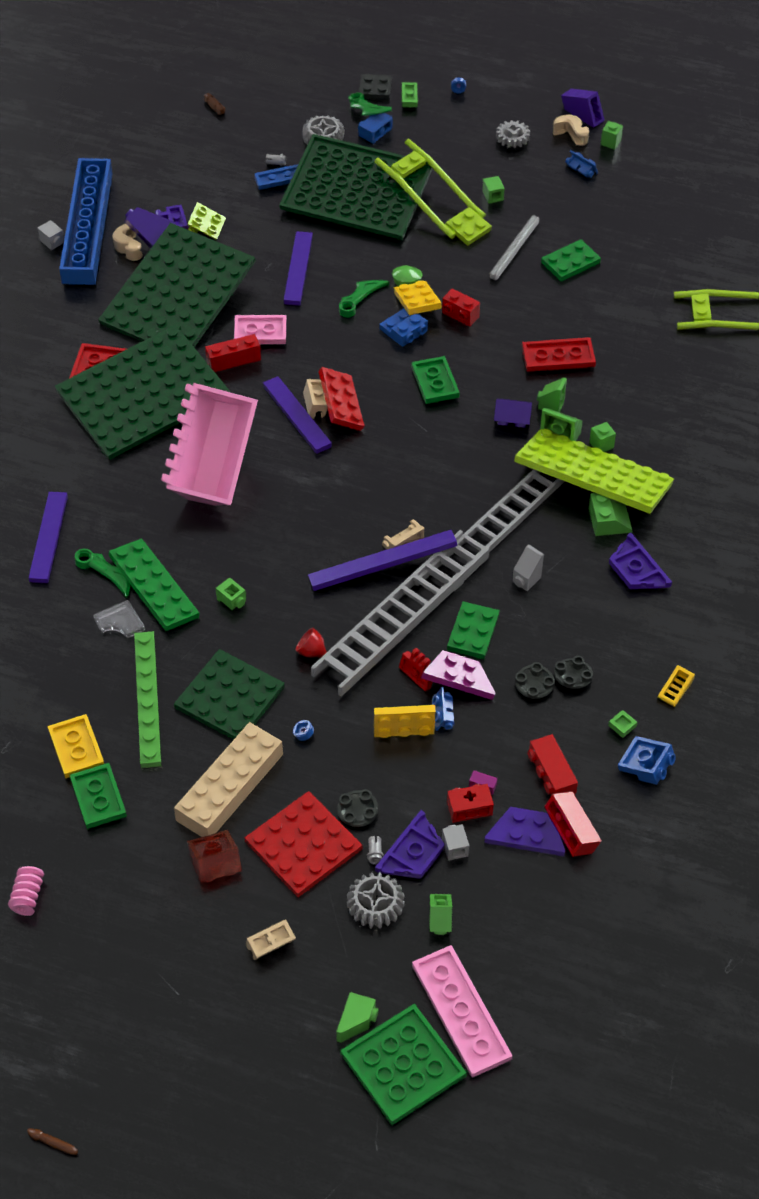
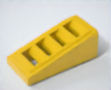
[657,665,695,707]

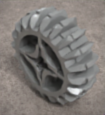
[302,115,345,145]
[347,872,404,929]

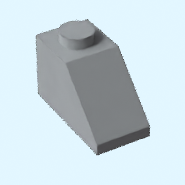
[512,545,544,591]

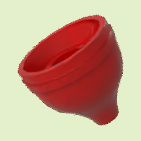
[295,628,327,658]

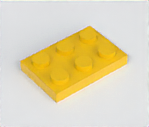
[394,281,442,315]
[374,705,435,738]
[48,714,104,778]

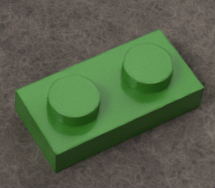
[402,83,418,108]

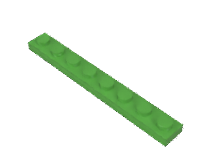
[134,631,161,768]

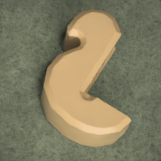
[553,115,589,146]
[113,224,142,261]

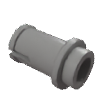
[266,154,286,167]
[367,836,384,864]

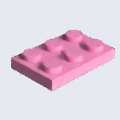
[234,315,286,344]

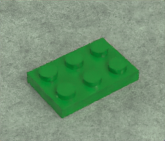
[541,239,601,282]
[411,356,460,404]
[447,601,500,659]
[70,763,127,829]

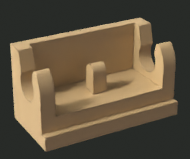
[303,379,327,418]
[382,519,424,549]
[246,919,296,960]

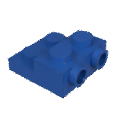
[379,308,428,347]
[617,736,676,785]

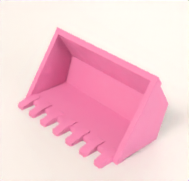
[161,383,258,506]

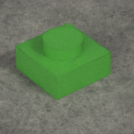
[608,710,637,738]

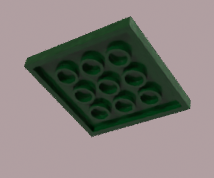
[174,649,285,740]

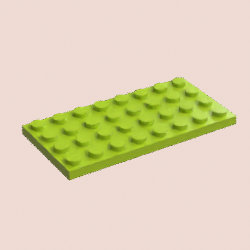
[514,429,674,514]

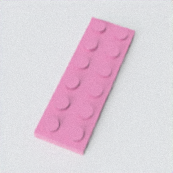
[412,945,512,1078]

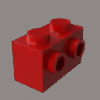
[442,288,480,327]

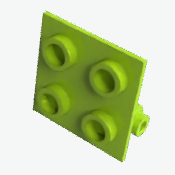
[187,202,226,240]

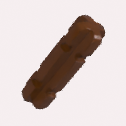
[204,93,226,115]

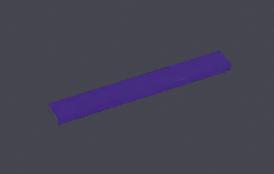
[308,530,458,591]

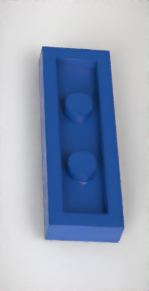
[254,164,298,190]

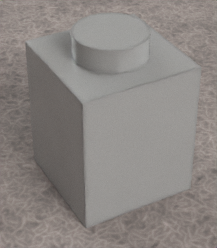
[38,220,64,250]
[442,824,469,861]

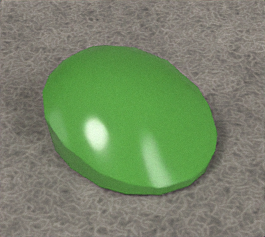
[392,265,423,286]

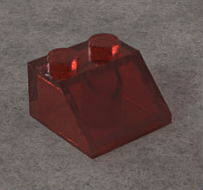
[187,830,242,882]

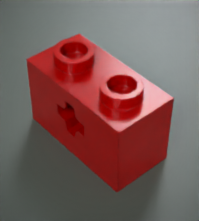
[447,784,494,823]

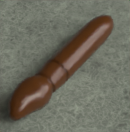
[27,1128,78,1155]

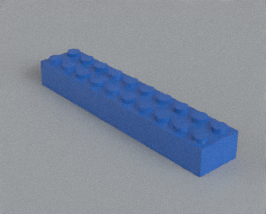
[59,158,112,285]

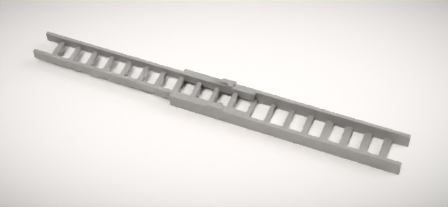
[311,469,565,696]

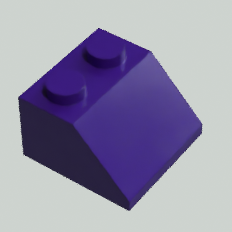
[494,398,533,427]

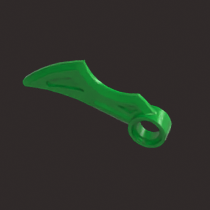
[348,92,392,116]
[339,280,389,318]
[74,549,131,598]

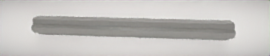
[490,215,539,280]

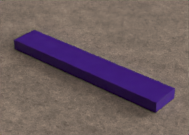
[284,232,313,306]
[263,376,332,454]
[29,492,68,583]

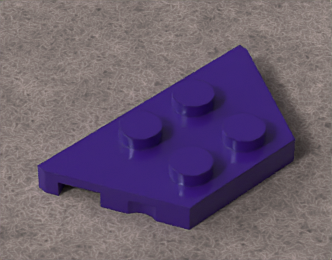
[609,533,672,589]
[484,807,565,856]
[375,810,445,879]

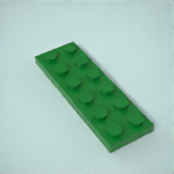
[109,538,199,631]

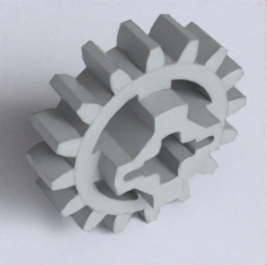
[496,120,530,148]

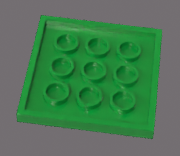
[340,1004,467,1125]

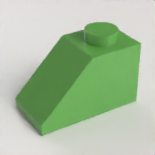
[537,378,567,412]
[429,894,452,935]
[337,992,379,1042]

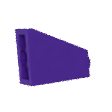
[561,88,604,127]
[124,207,177,249]

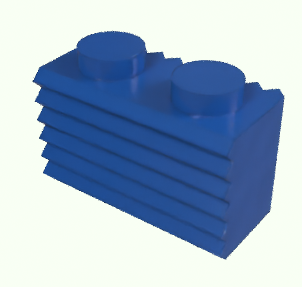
[358,113,393,144]

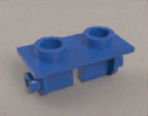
[565,150,598,177]
[432,687,454,731]

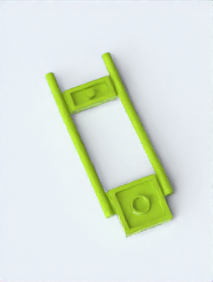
[374,139,492,246]
[674,289,759,330]

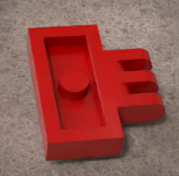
[399,648,433,691]

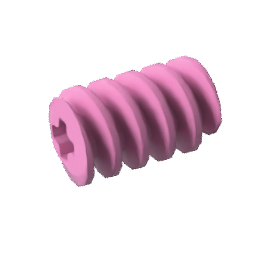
[8,866,44,916]

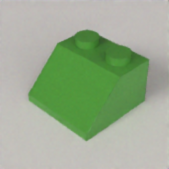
[540,408,582,441]
[589,493,632,536]

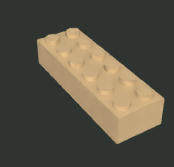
[174,722,283,841]

